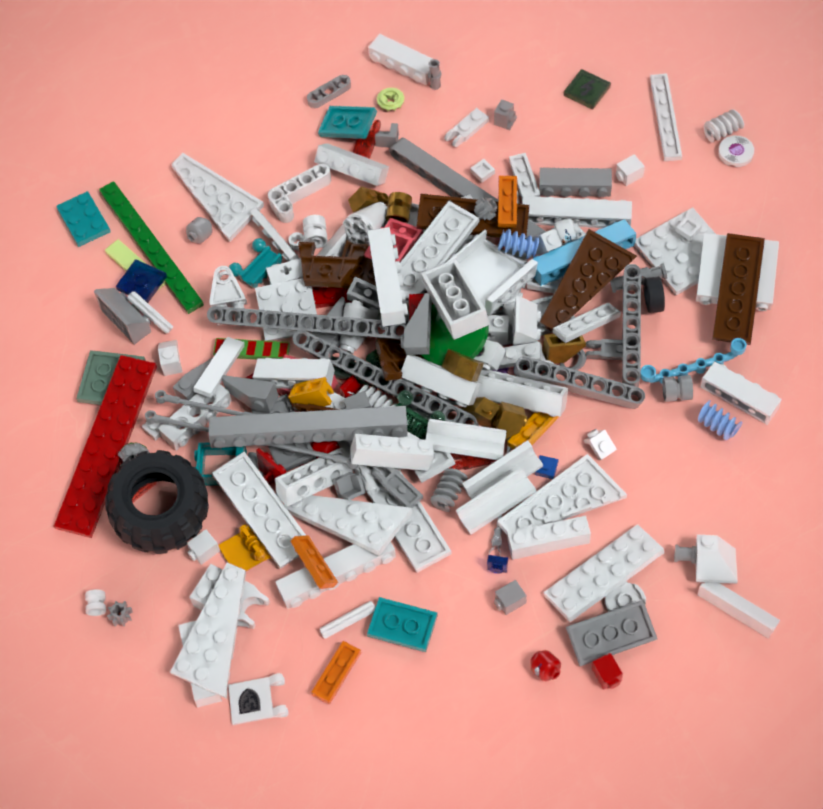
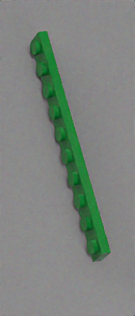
[99,181,204,314]

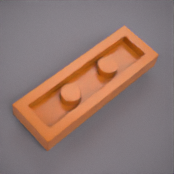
[498,175,517,228]
[290,535,338,589]
[311,641,361,705]

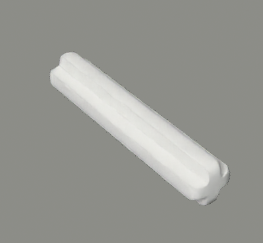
[127,291,173,334]
[320,601,376,638]

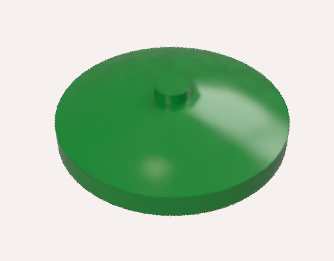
[421,304,489,366]

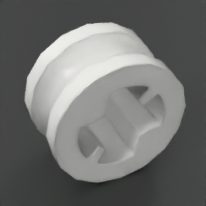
[288,232,304,251]

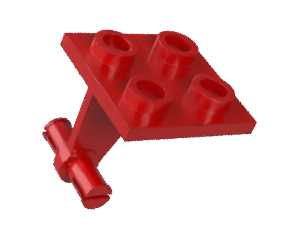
[256,448,286,485]

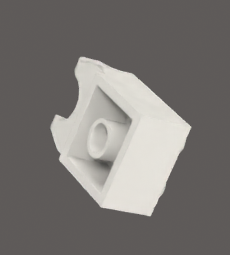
[190,564,270,629]

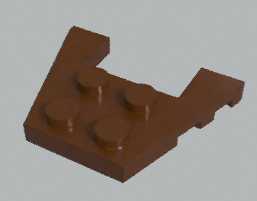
[298,242,368,288]
[375,338,426,381]

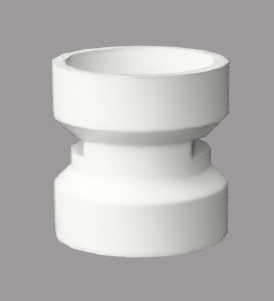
[85,589,106,616]

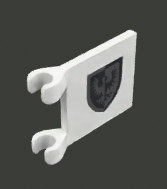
[228,673,289,725]

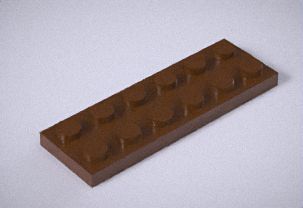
[416,194,530,239]
[712,233,765,345]

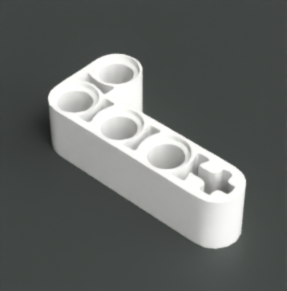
[268,163,331,223]

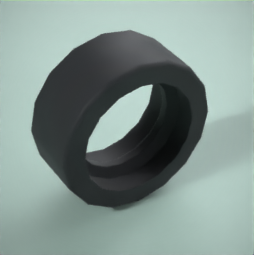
[644,276,665,313]

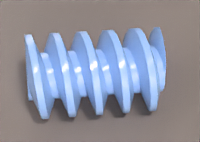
[498,229,539,259]
[698,400,743,440]

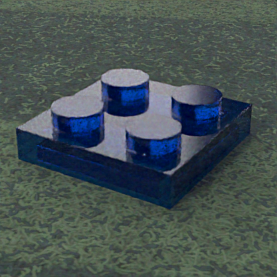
[116,259,167,303]

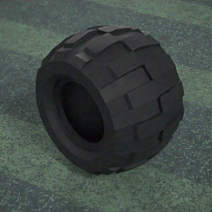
[105,450,209,554]

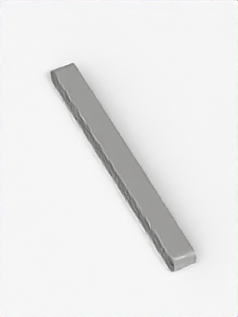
[389,137,546,239]
[207,306,407,340]
[293,330,479,426]

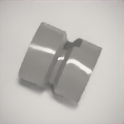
[662,375,693,402]

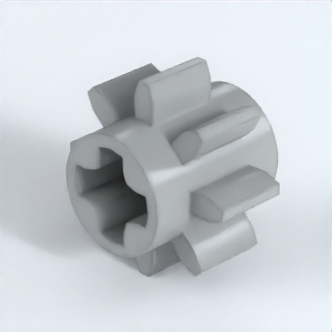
[474,197,497,220]
[107,601,133,627]

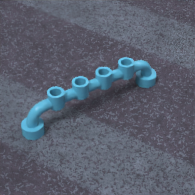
[640,338,747,384]

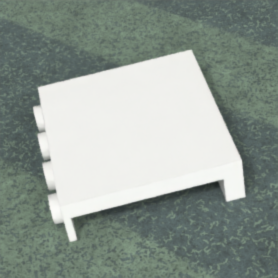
[441,230,538,315]
[696,233,779,311]

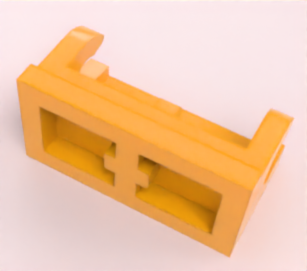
[288,377,334,412]

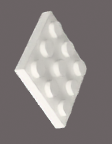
[255,278,317,341]

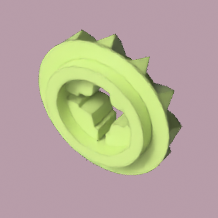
[377,88,404,111]

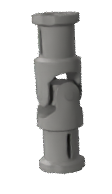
[610,263,668,293]

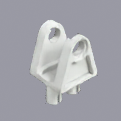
[209,266,248,326]

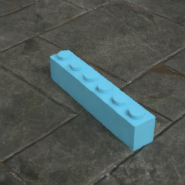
[533,219,637,286]

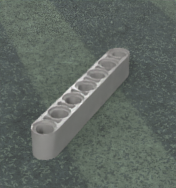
[622,264,641,387]
[513,356,645,409]

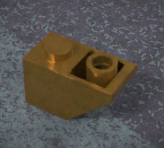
[348,186,389,213]

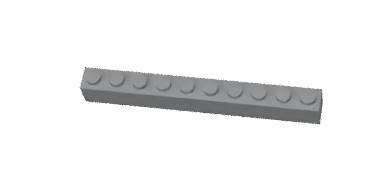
[209,406,408,448]

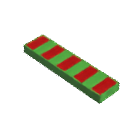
[213,338,290,360]

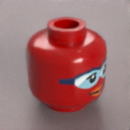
[530,650,561,681]

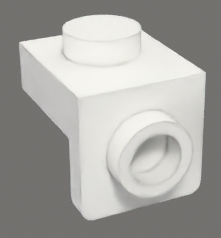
[583,429,617,460]

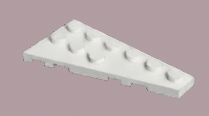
[171,153,264,242]
[497,454,627,534]
[284,495,413,556]
[170,563,246,699]

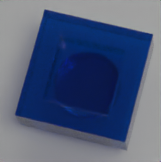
[487,555,508,574]

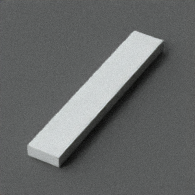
[650,73,682,162]

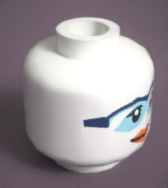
[552,219,580,245]

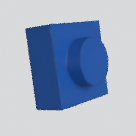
[535,455,559,479]

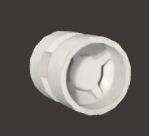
[302,215,328,249]

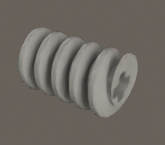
[430,468,468,512]

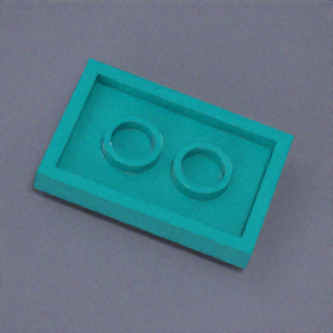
[318,106,377,139]
[56,191,111,247]
[367,597,438,652]

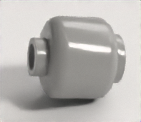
[186,217,212,244]

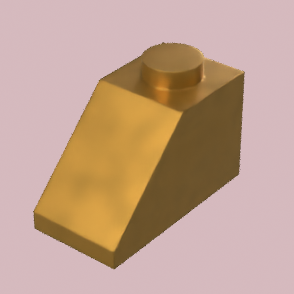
[542,334,586,364]
[442,349,484,382]
[461,397,500,428]
[491,402,527,439]

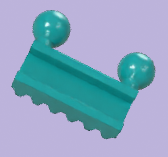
[229,238,282,288]

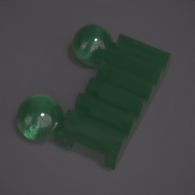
[396,390,446,440]

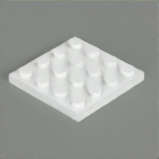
[634,207,716,296]

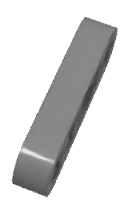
[307,74,351,108]

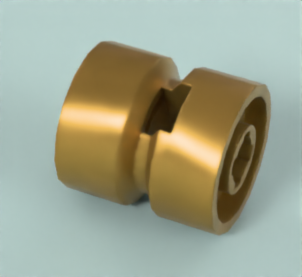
[386,192,412,223]

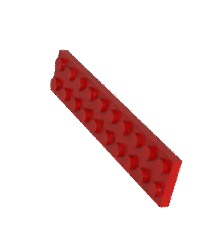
[54,355,157,538]

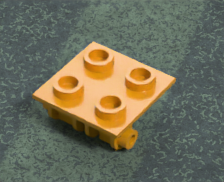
[219,525,271,571]

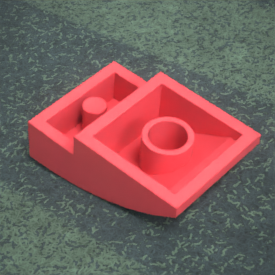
[364,218,423,263]

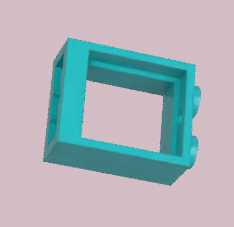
[194,442,247,486]

